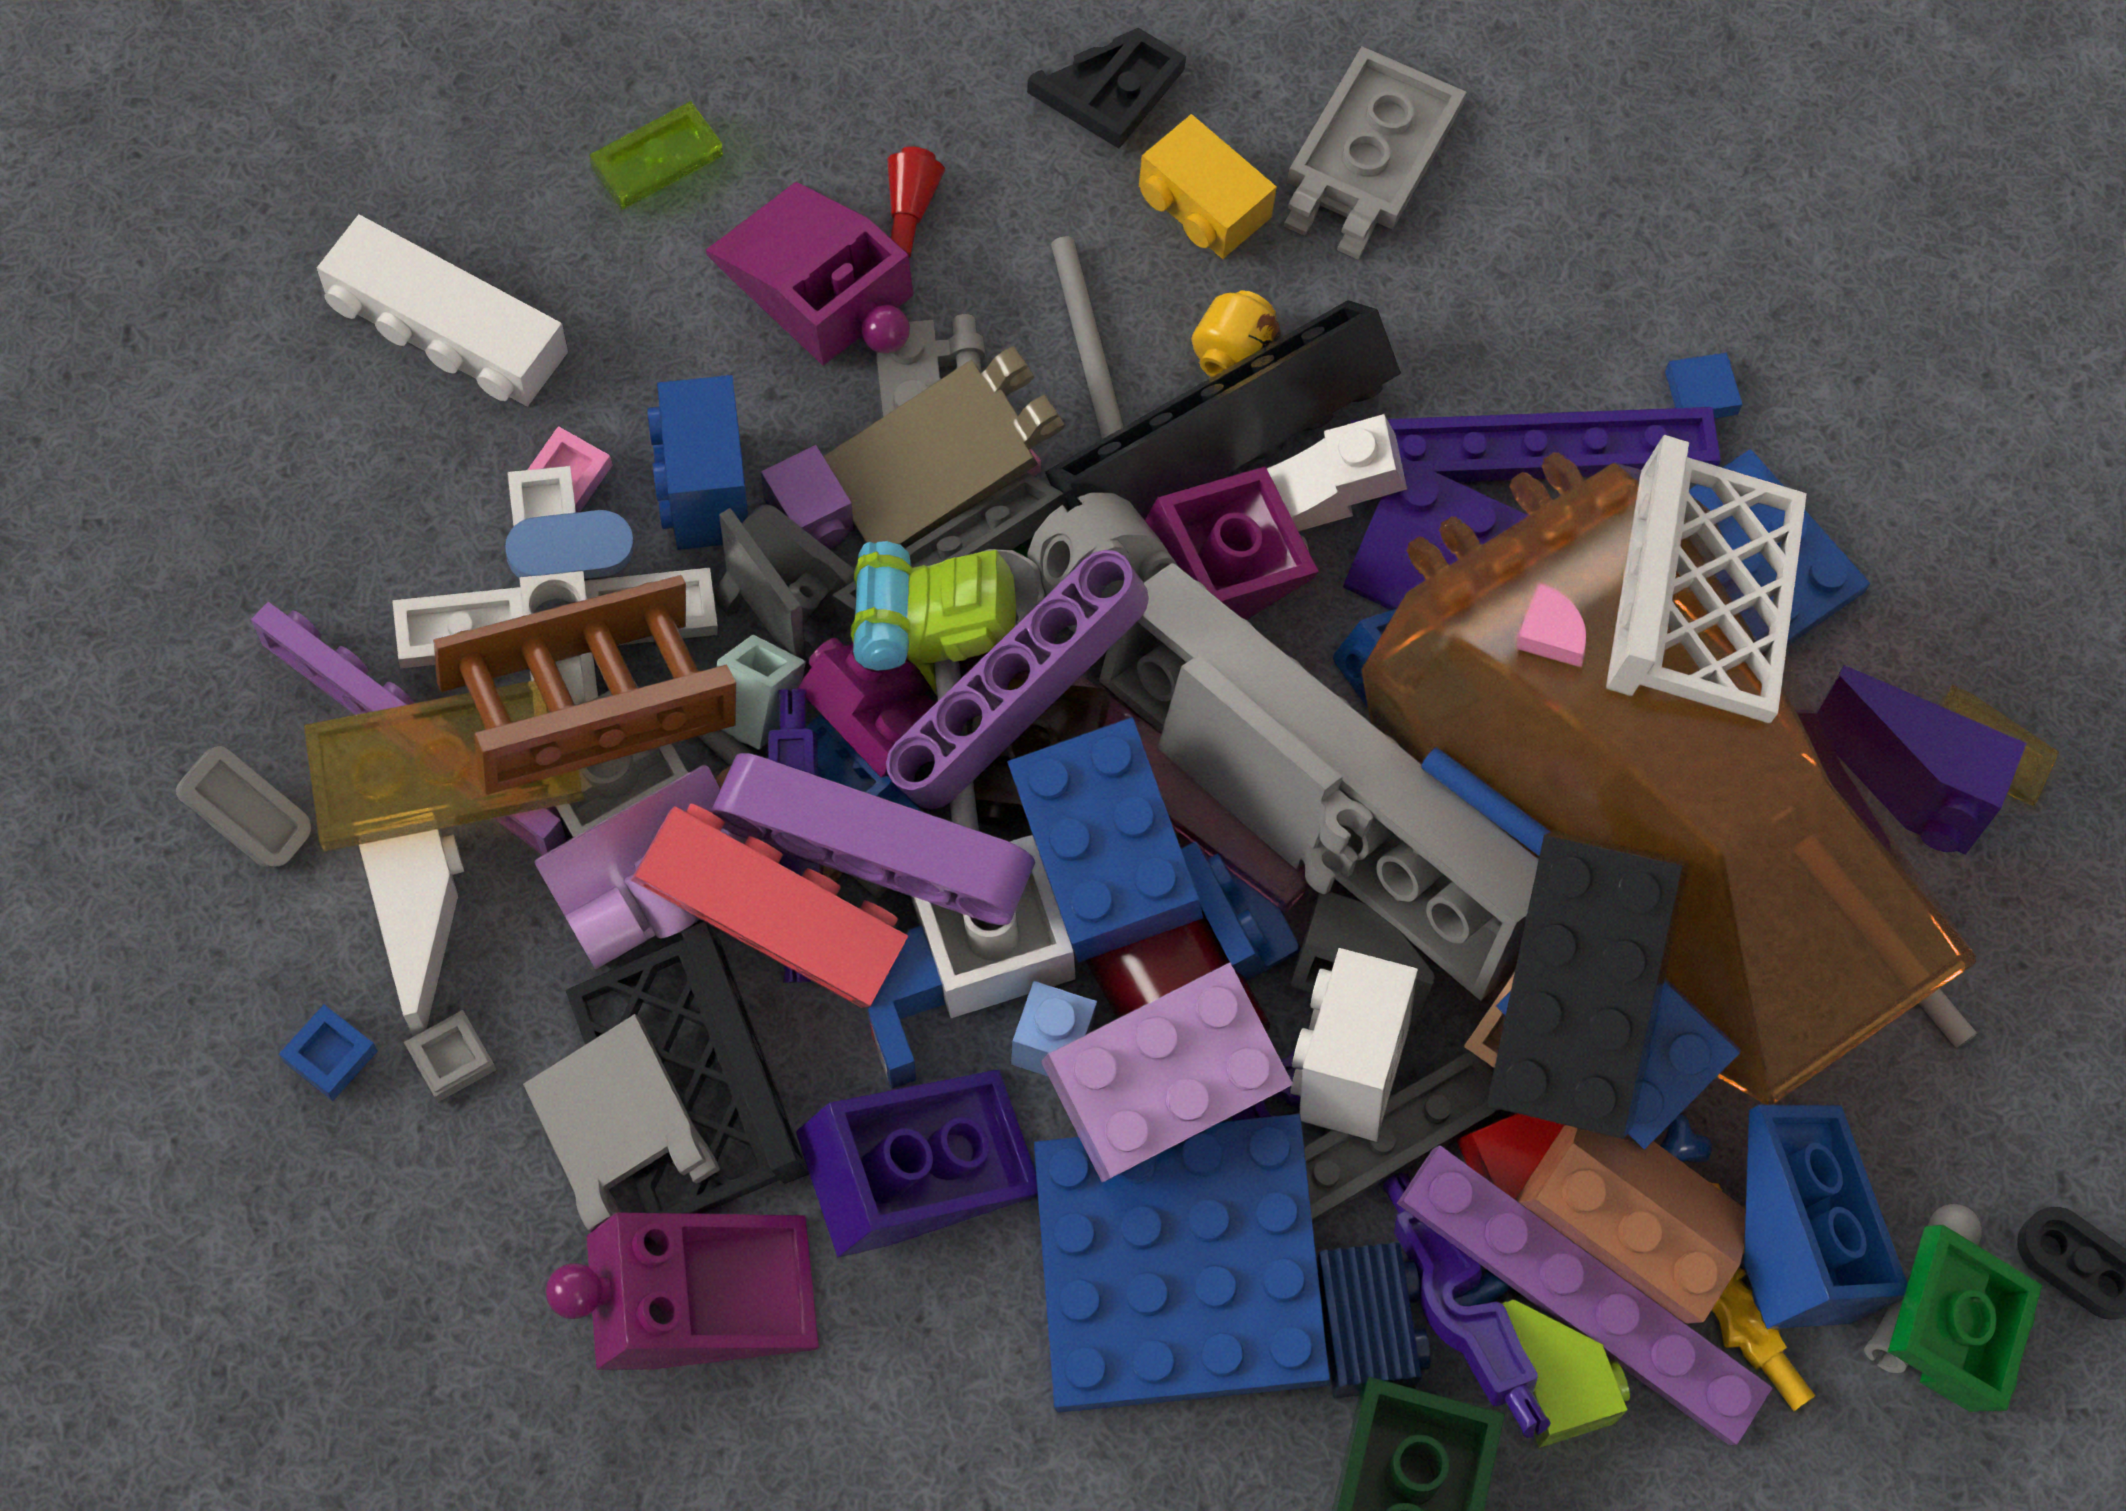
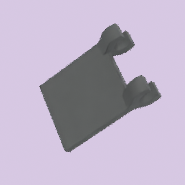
[713,508,815,670]

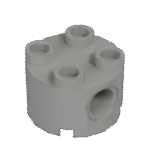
[1027,493,1178,632]

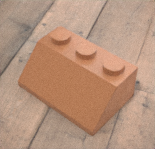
[1515,1125,1746,1324]

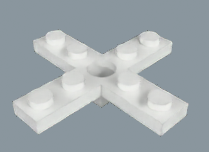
[392,466,718,716]

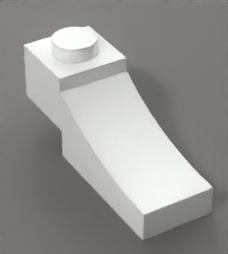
[1267,414,1407,531]

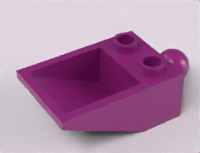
[706,182,914,366]
[546,1212,819,1370]

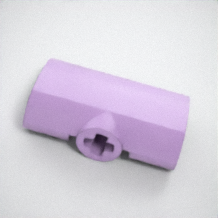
[535,765,746,969]

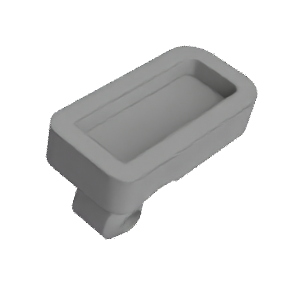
[176,746,311,868]

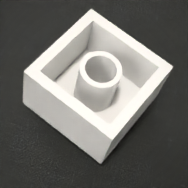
[911,835,1075,1018]
[1291,948,1418,1142]

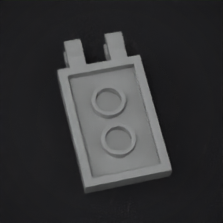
[1284,46,1467,260]
[1157,654,1373,894]

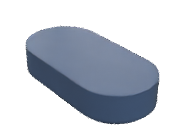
[505,510,633,579]

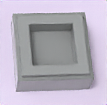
[404,1010,496,1103]

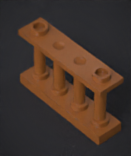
[433,575,736,795]

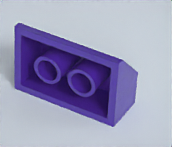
[1343,458,1573,666]

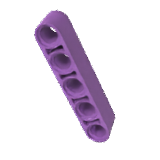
[886,550,1149,809]
[710,753,1035,925]

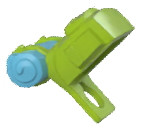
[851,541,1017,695]

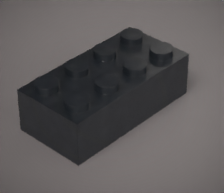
[1486,831,1690,1139]

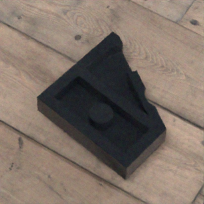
[1027,28,1186,149]

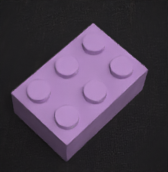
[1041,963,1293,1182]

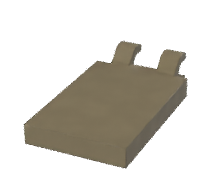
[823,346,1065,548]

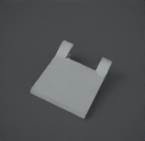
[523,1014,720,1232]

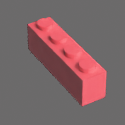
[631,803,908,1008]

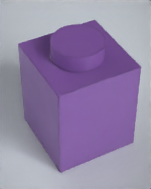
[761,445,853,550]

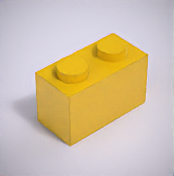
[1139,114,1277,259]

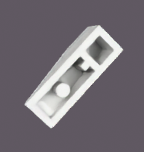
[357,816,464,1036]

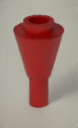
[887,146,945,258]

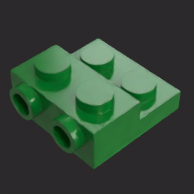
[1887,1225,2042,1412]

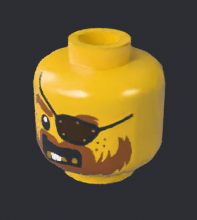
[1191,290,1281,377]

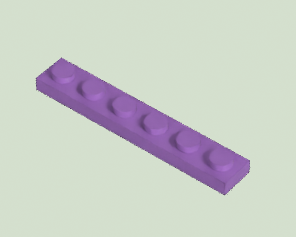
[251,602,567,855]
[1397,1146,1772,1445]

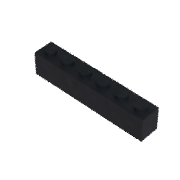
[1045,300,1401,520]

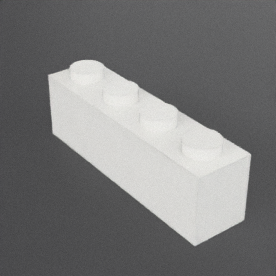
[317,214,568,407]

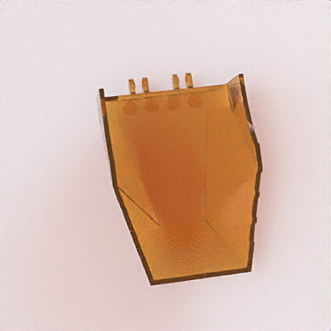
[1361,452,1976,1105]

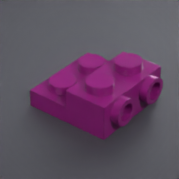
[797,638,937,778]

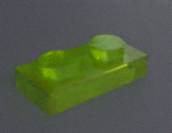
[589,101,723,210]

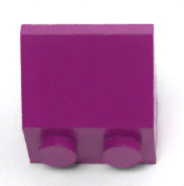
[1145,466,1319,620]

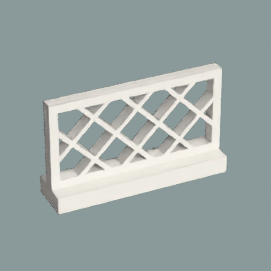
[1606,435,1807,723]

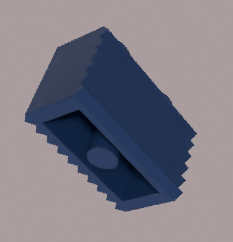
[1316,1242,1431,1398]

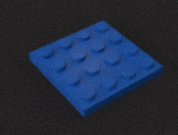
[1034,1114,1330,1412]

